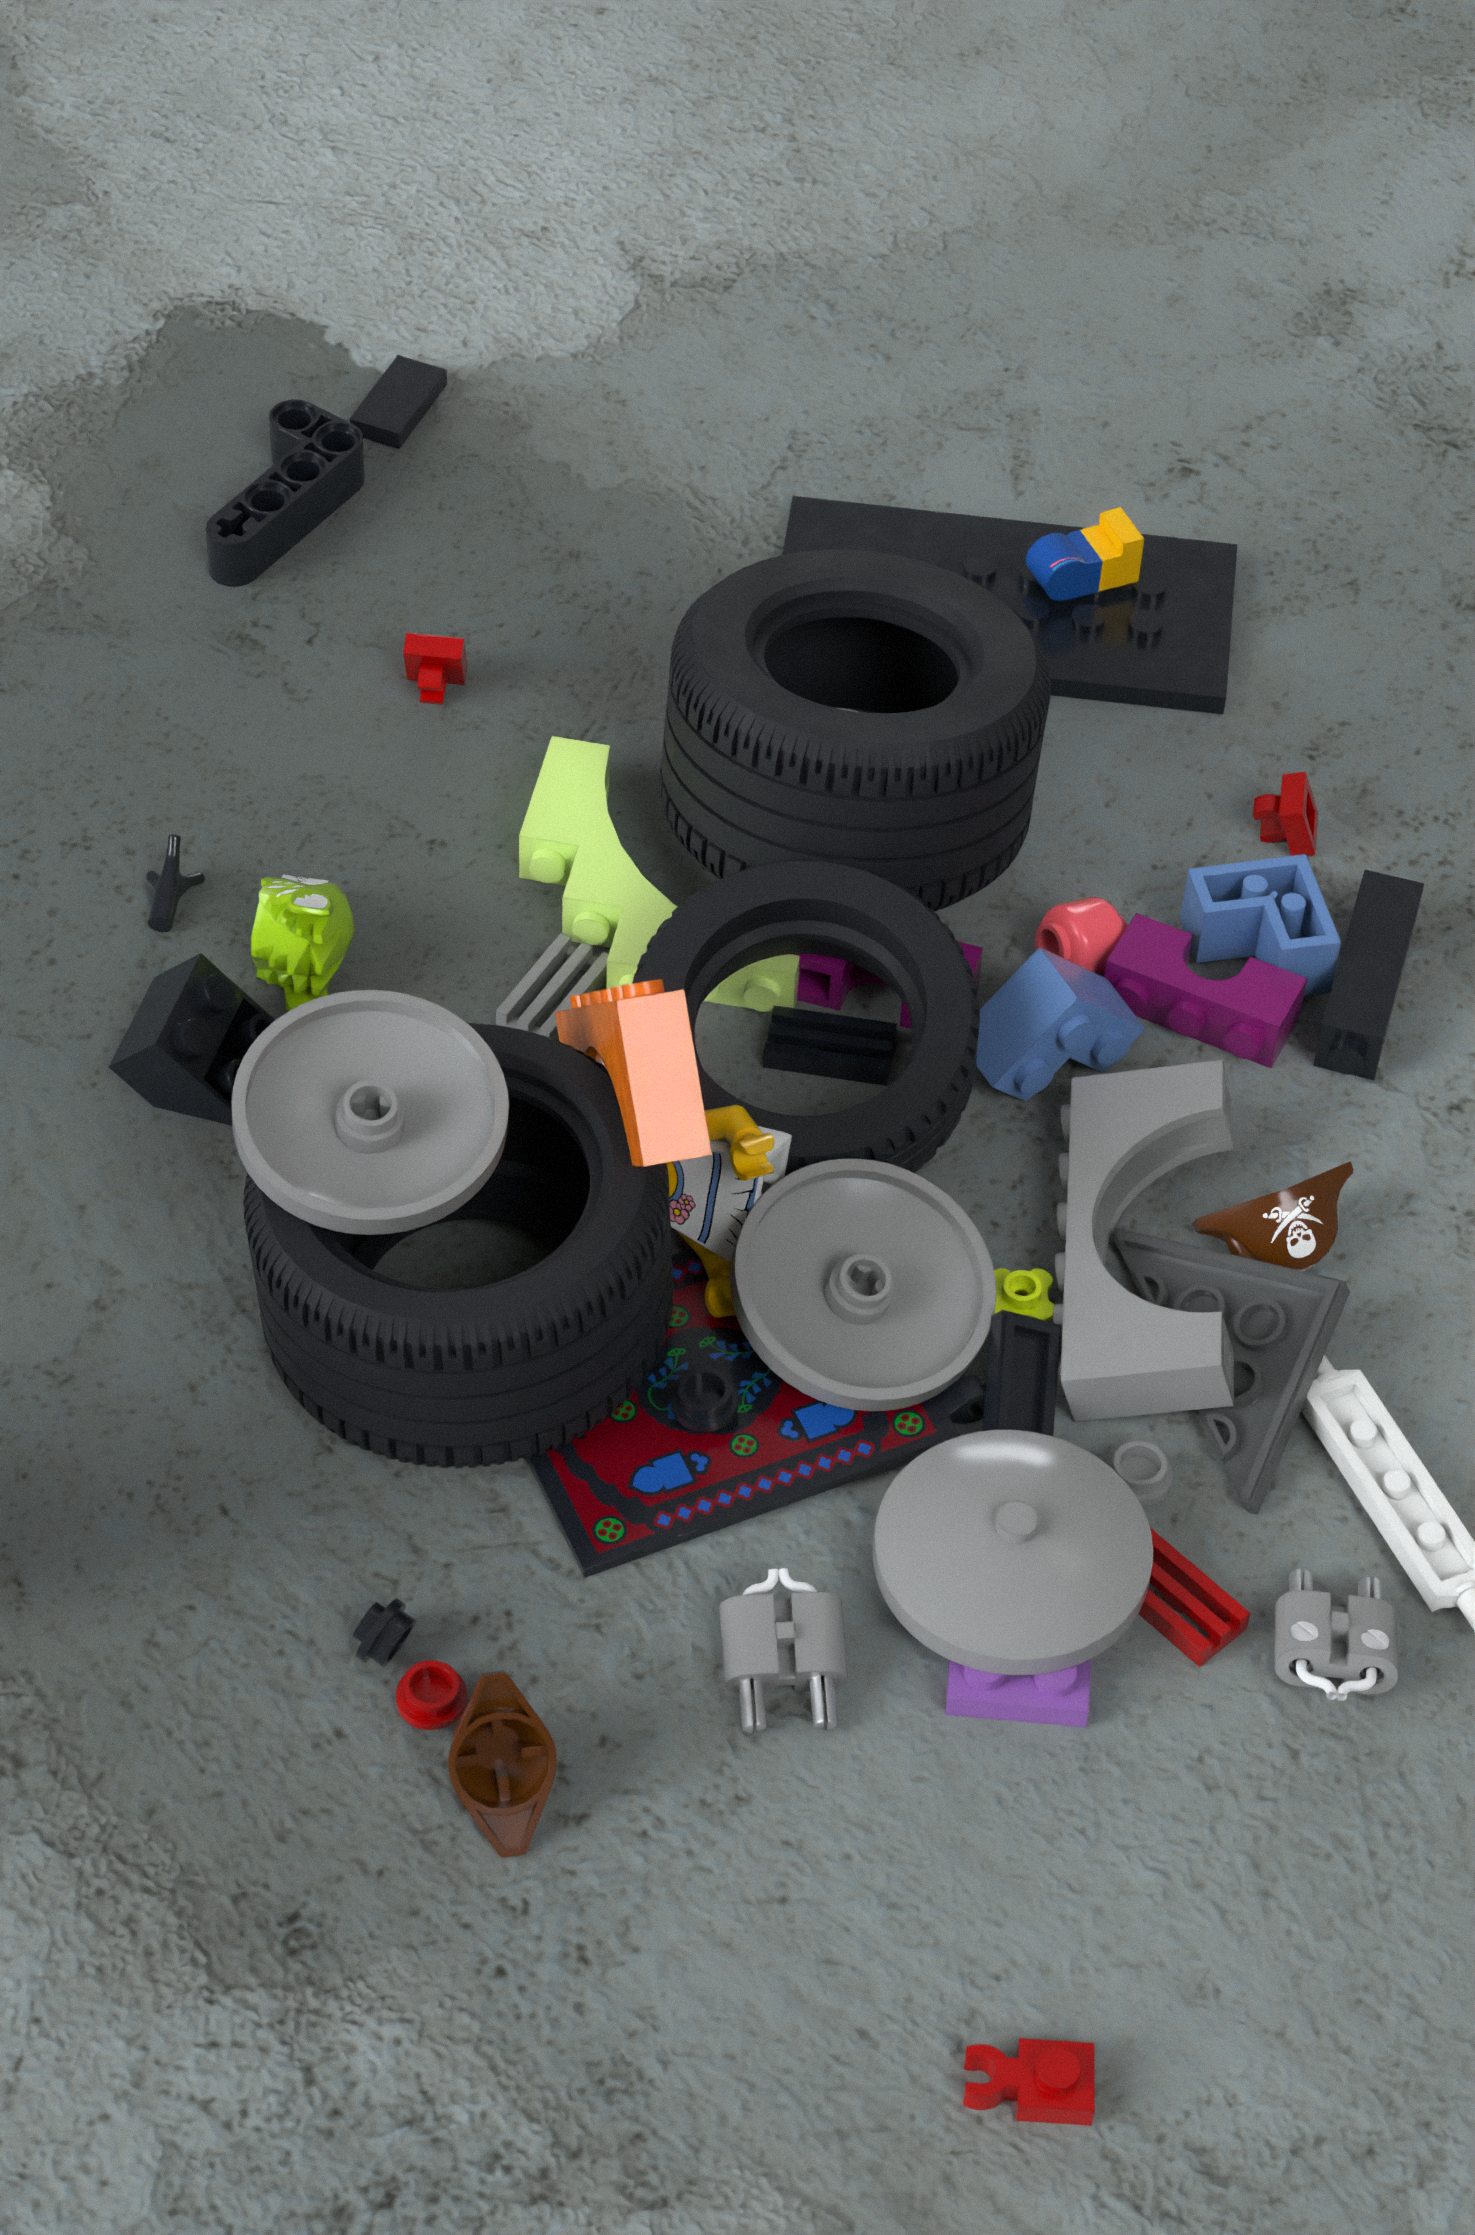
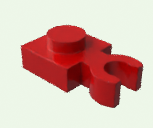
[963,2038,1095,2126]

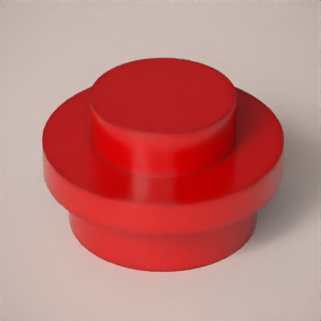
[396,1660,467,1730]

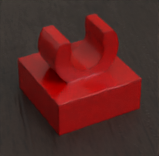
[403,633,468,705]
[1253,771,1319,856]

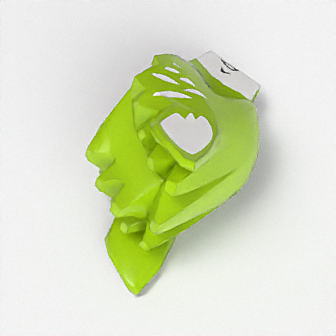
[251,874,355,1011]

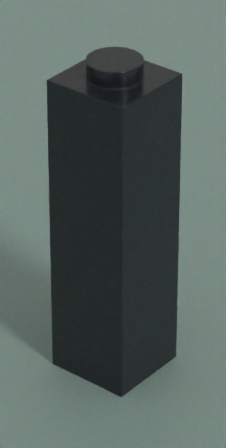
[1313,870,1424,1080]

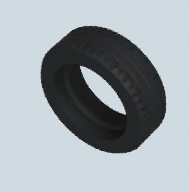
[632,860,980,1177]

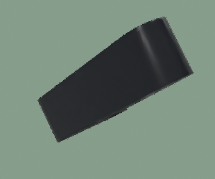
[206,399,365,587]

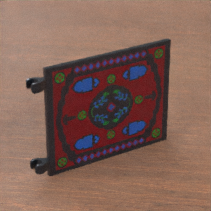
[526,1249,986,1578]

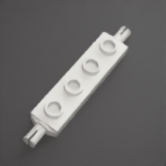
[1301,1354,1475,1631]

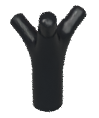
[146,834,205,932]

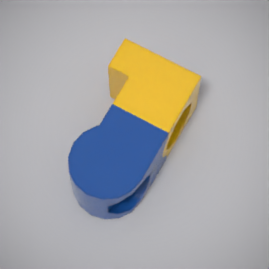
[1026,507,1144,601]

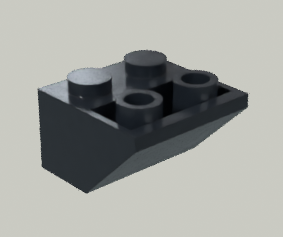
[108,953,275,1126]

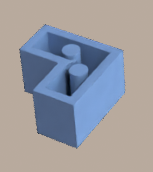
[1180,854,1341,996]
[976,947,1145,1102]

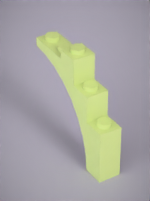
[519,736,800,1012]

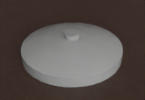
[232,990,509,1235]
[730,1159,996,1411]
[873,1430,1153,1675]

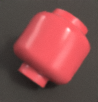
[1035,897,1128,976]

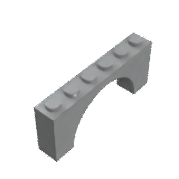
[1053,1059,1234,1422]

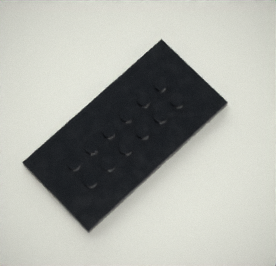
[782,496,1237,715]

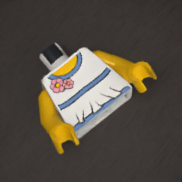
[667,1105,792,1318]

